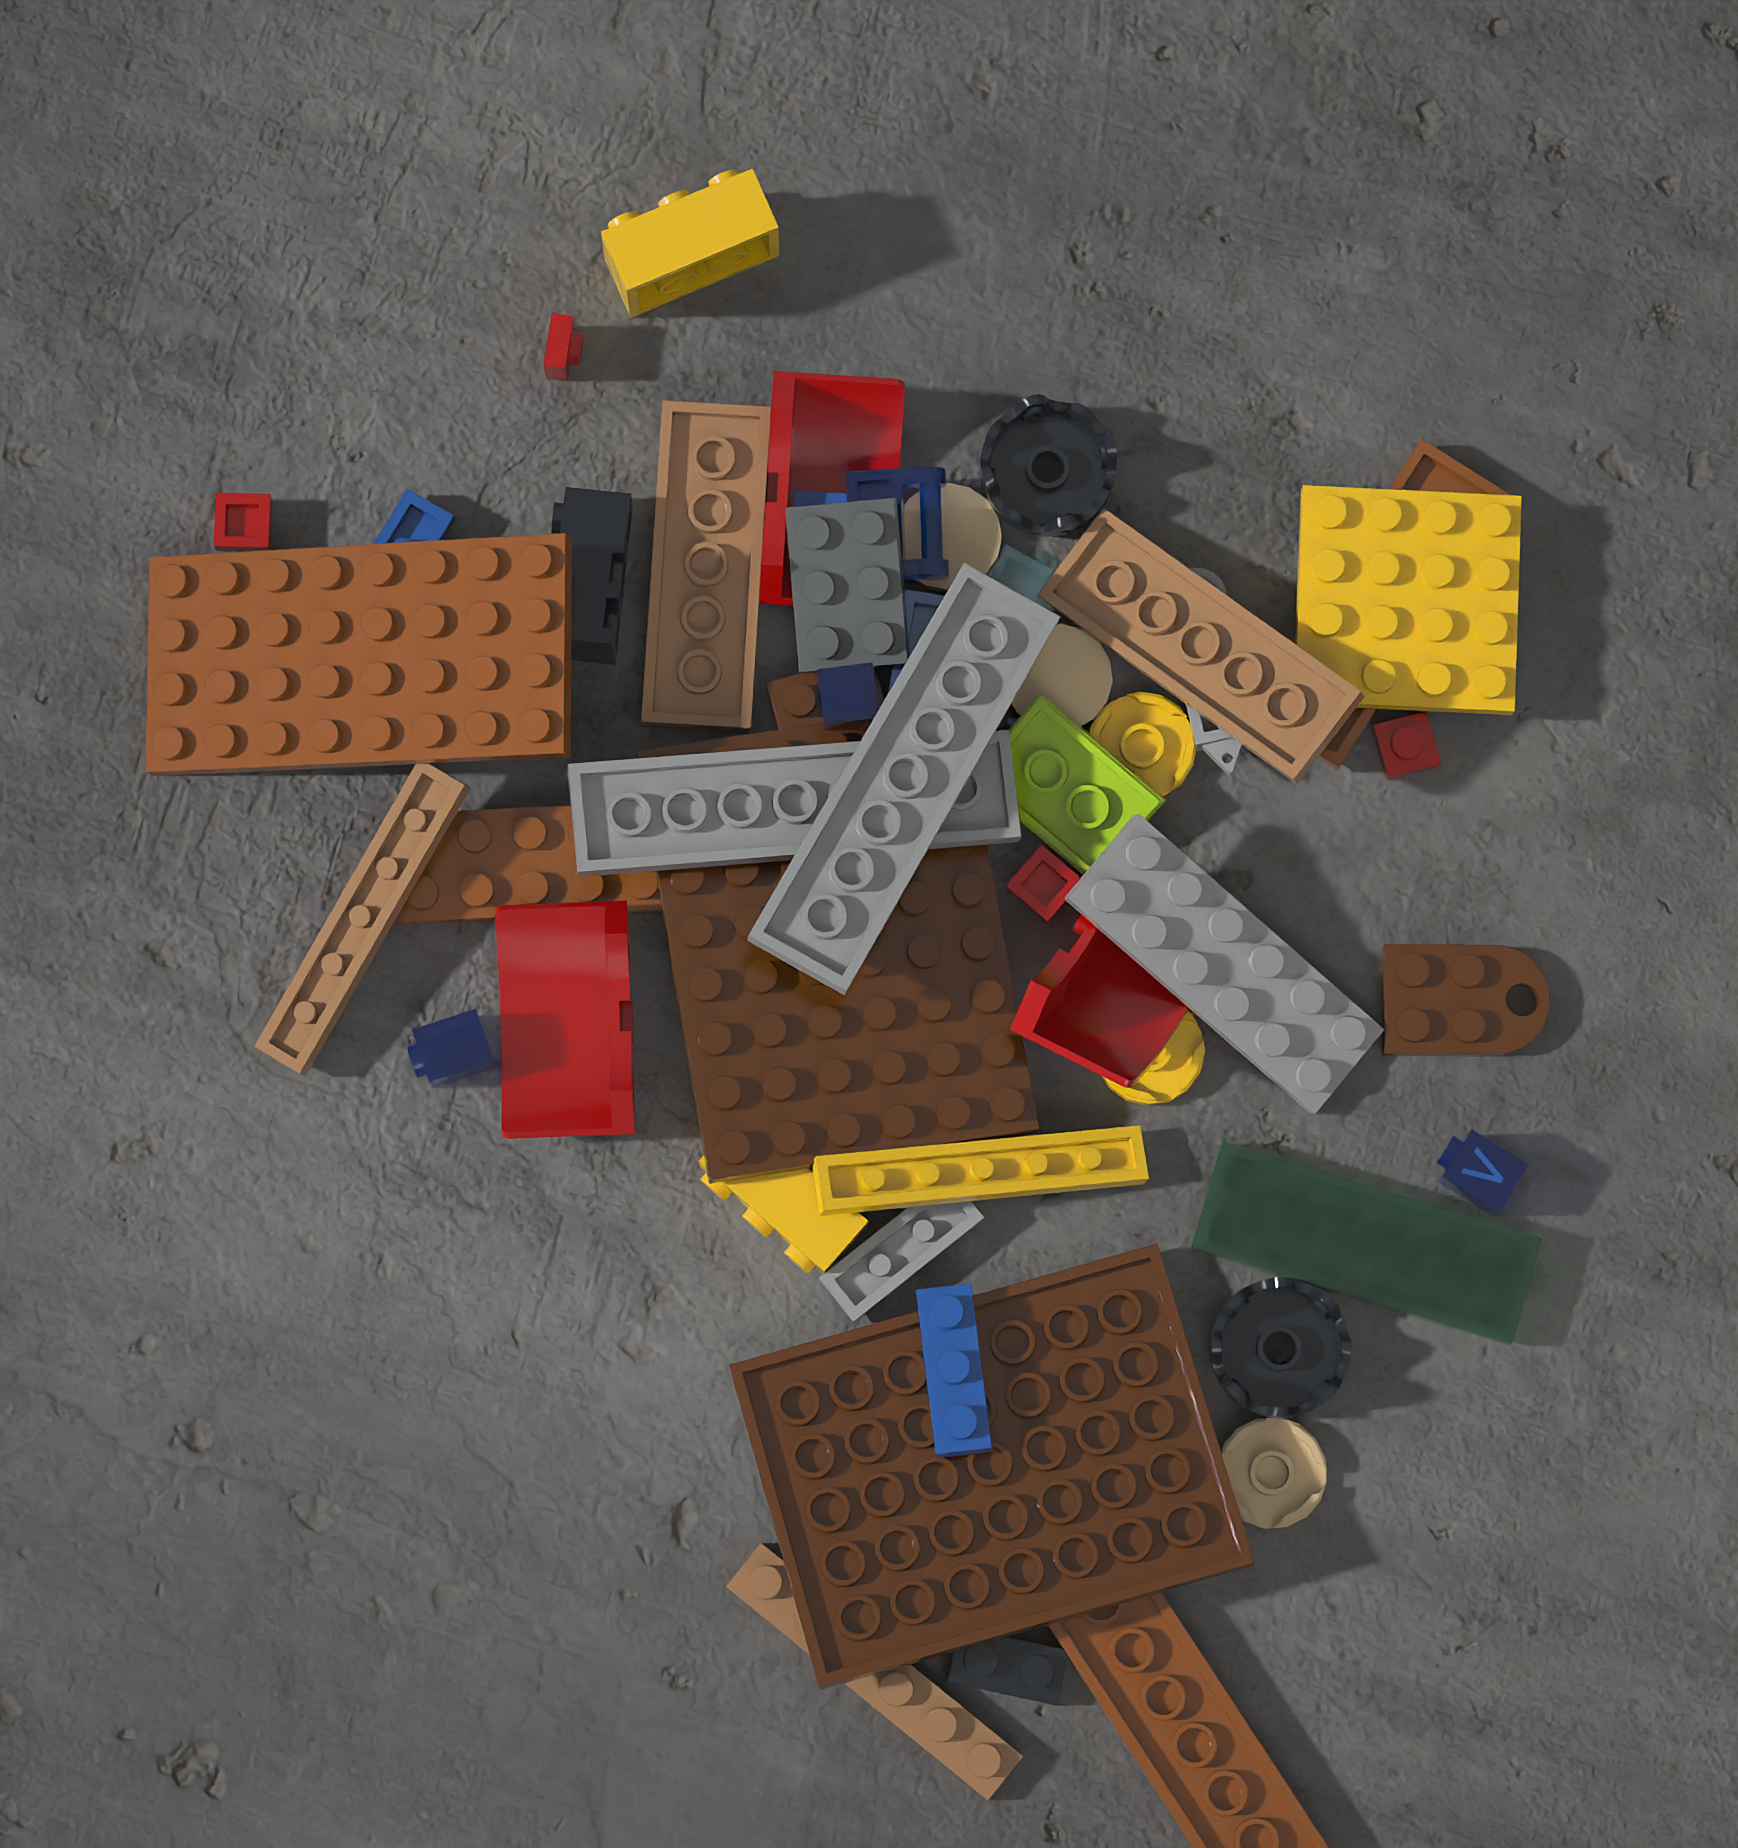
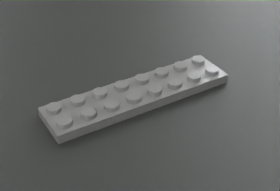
[747,563,1060,995]
[568,730,1021,877]

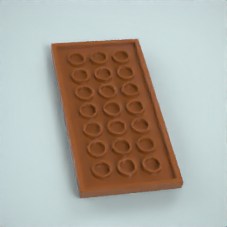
[145,533,572,776]

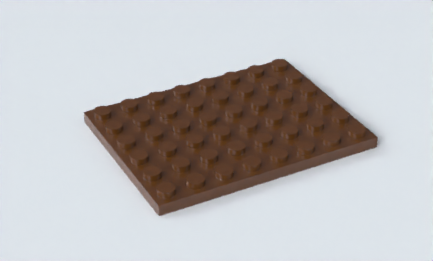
[636,716,1039,1184]
[729,1244,1255,1690]

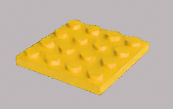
[1295,485,1522,715]

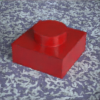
[543,313,584,382]
[214,493,273,552]
[1371,711,1441,781]
[1005,845,1080,924]

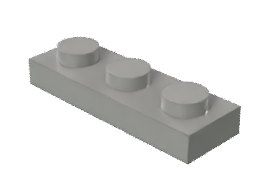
[819,1201,984,1323]

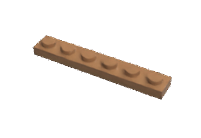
[254,763,471,1075]
[726,1543,1023,1800]

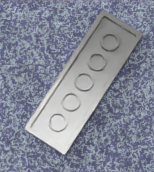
[1064,814,1384,1114]

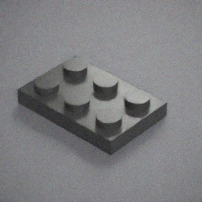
[785,498,910,672]

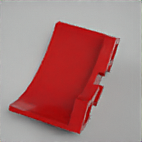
[760,371,905,606]
[495,900,635,1139]
[1010,914,1189,1088]

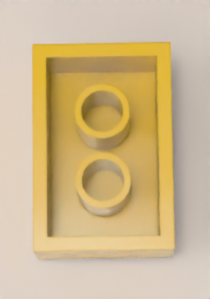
[601,168,779,318]

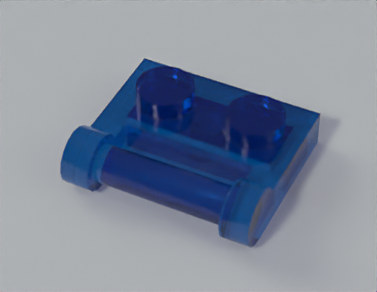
[846,467,949,581]

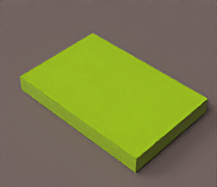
[1009,693,1167,875]

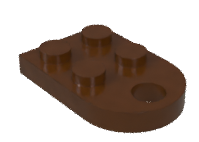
[1382,944,1550,1057]

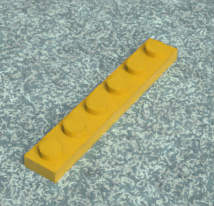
[813,1125,1149,1216]

